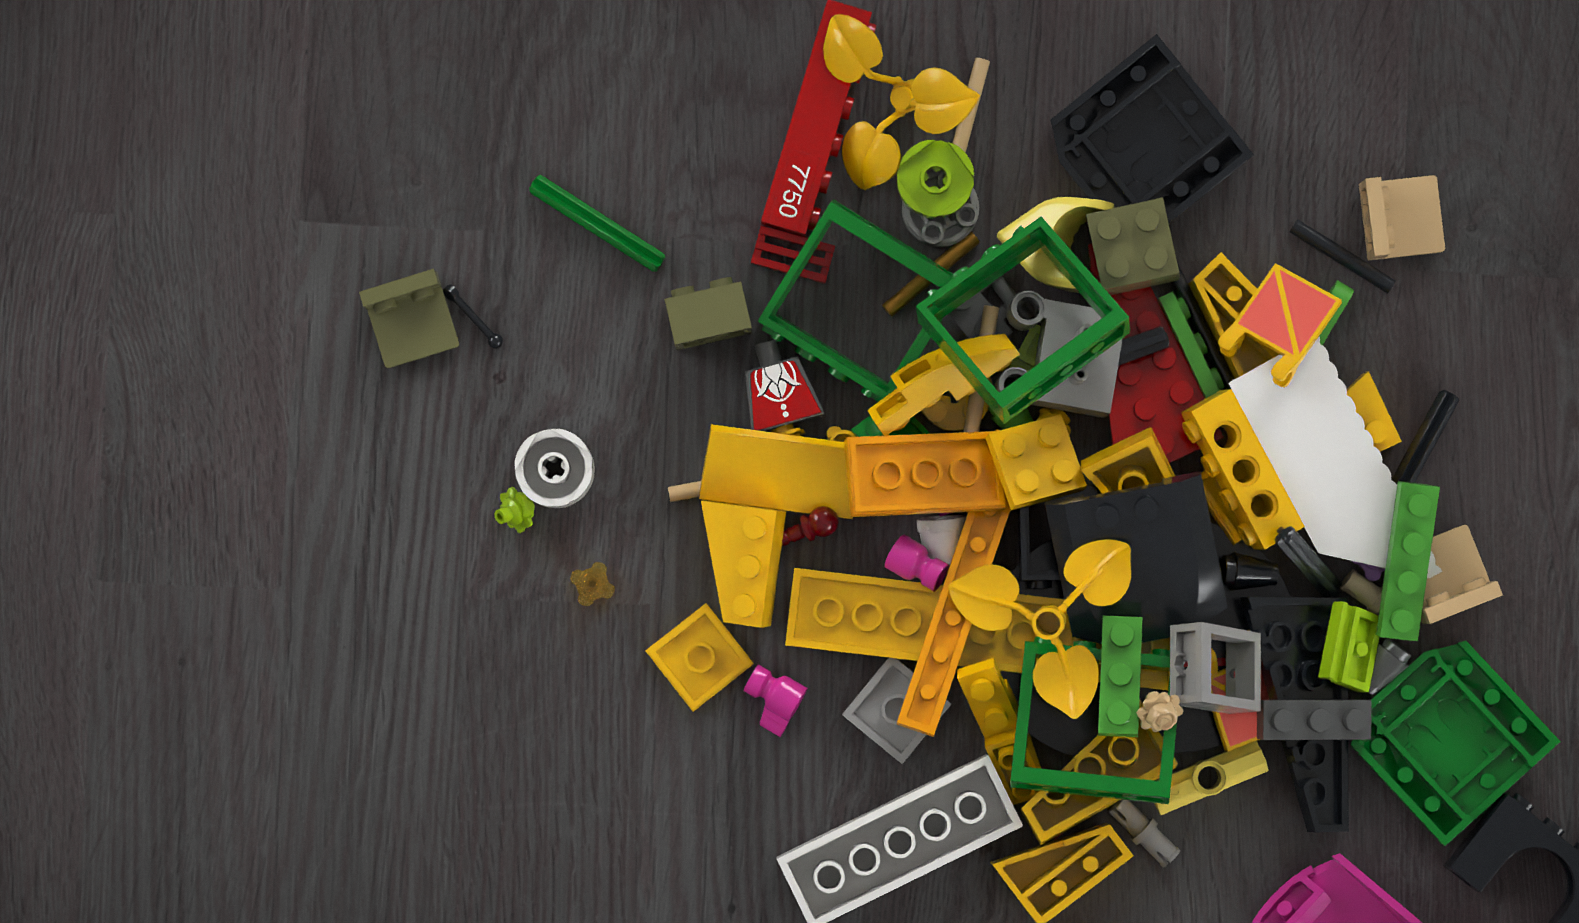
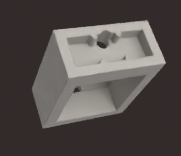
[1170,622,1261,714]

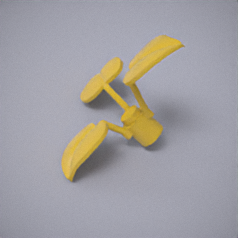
[823,14,980,190]
[948,539,1131,719]

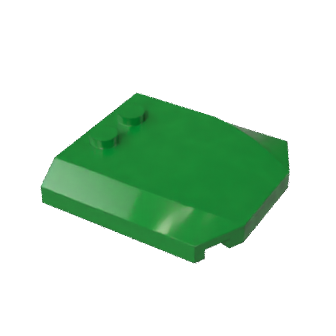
[1350,641,1561,847]

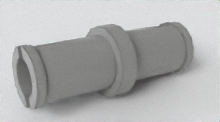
[1108,799,1180,868]

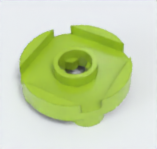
[897,140,974,219]

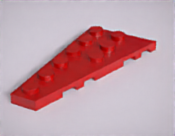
[1087,243,1224,464]

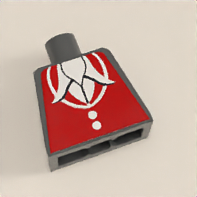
[745,340,824,432]

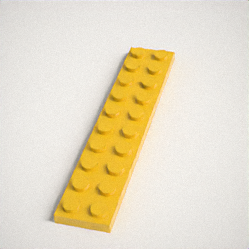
[785,568,1170,691]

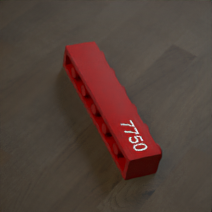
[761,0,877,237]

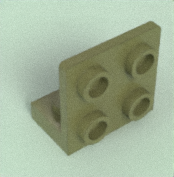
[359,268,459,369]

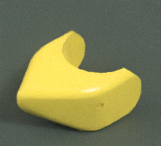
[997,197,1114,293]

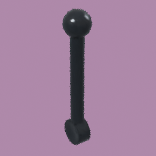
[443,284,503,349]

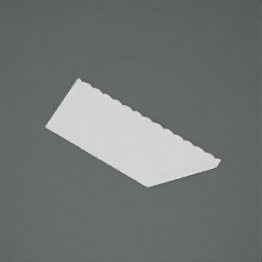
[1228,337,1442,578]

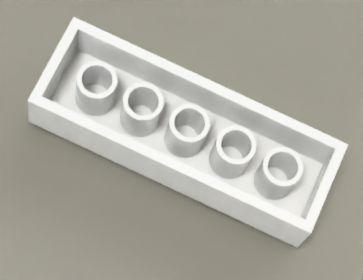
[776,754,1023,923]

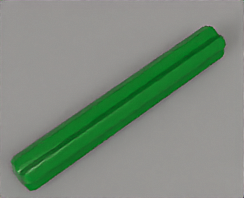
[529,175,665,272]

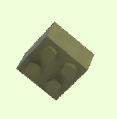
[1086,197,1180,295]
[664,277,752,351]

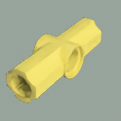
[1154,741,1269,816]

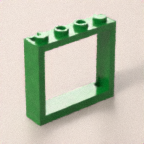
[758,199,954,402]
[916,216,1130,424]
[1010,637,1177,804]

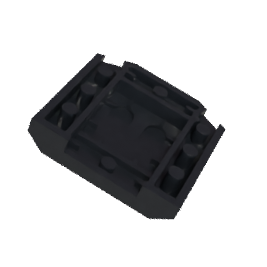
[1051,34,1254,223]
[1045,471,1227,644]

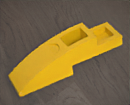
[867,334,1020,436]
[957,658,1041,805]

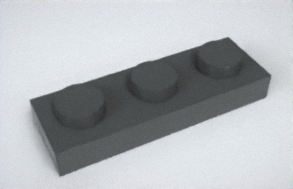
[1257,699,1372,740]

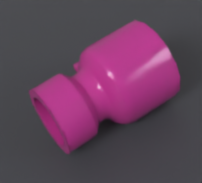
[885,534,950,592]
[743,664,808,737]

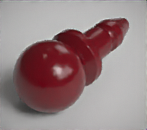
[782,506,839,546]

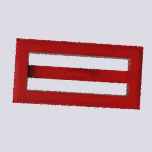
[751,226,835,284]

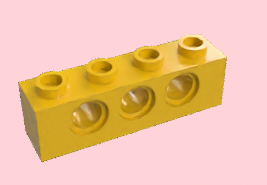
[1181,389,1305,550]

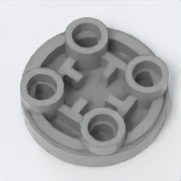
[902,170,979,248]

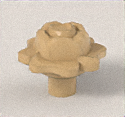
[1136,691,1184,732]

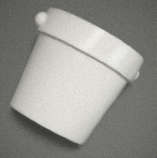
[916,515,966,565]

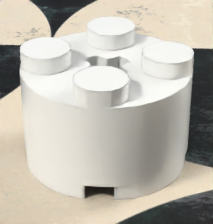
[515,429,595,508]

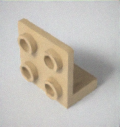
[1359,175,1445,261]
[1421,525,1503,624]

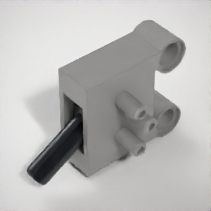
[994,291,1169,418]

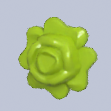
[494,487,535,533]

